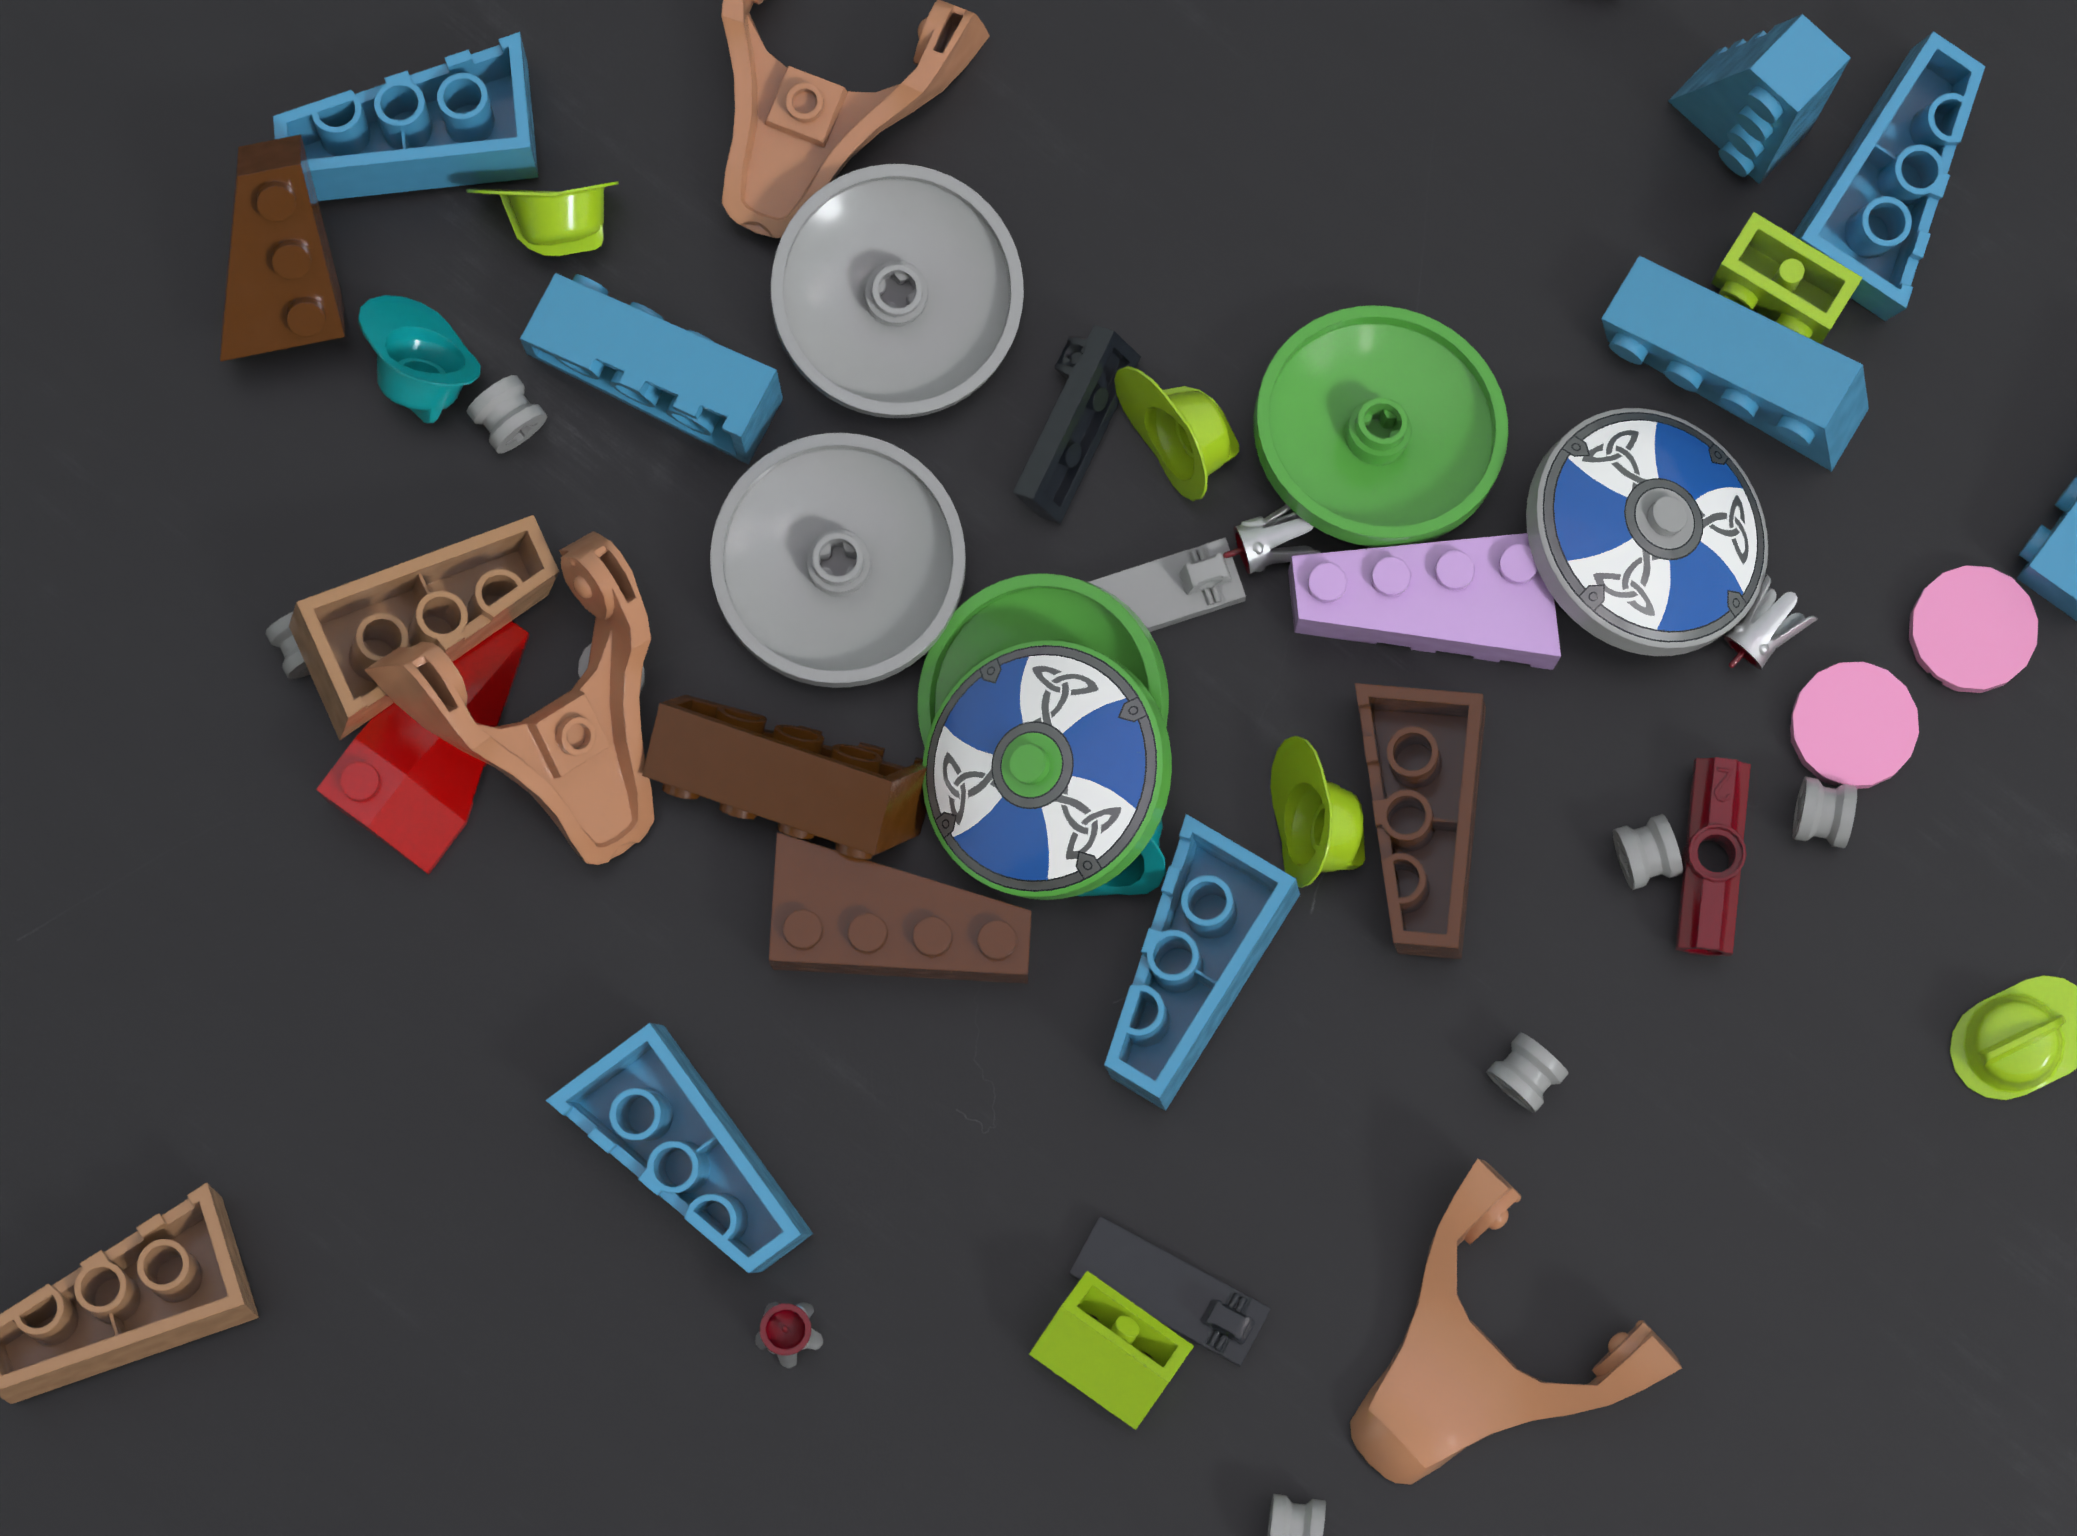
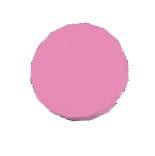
[1909,565,2038,693]
[1790,662,1919,789]

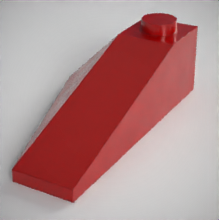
[316,621,530,875]

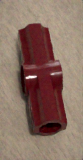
[1675,757,1751,956]

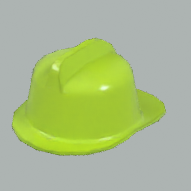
[466,181,619,256]
[1114,366,1239,501]
[1270,736,1365,888]
[1950,975,2077,1100]

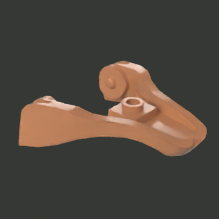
[721,0,990,238]
[365,531,655,865]
[1350,1158,1682,1485]

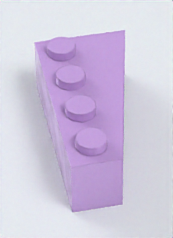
[1288,533,1561,670]

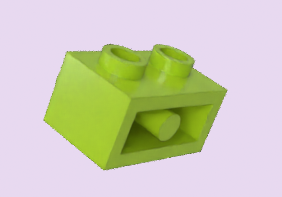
[1711,212,1863,344]
[1029,1271,1194,1430]

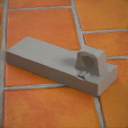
[1089,537,1246,632]

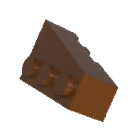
[220,134,345,362]

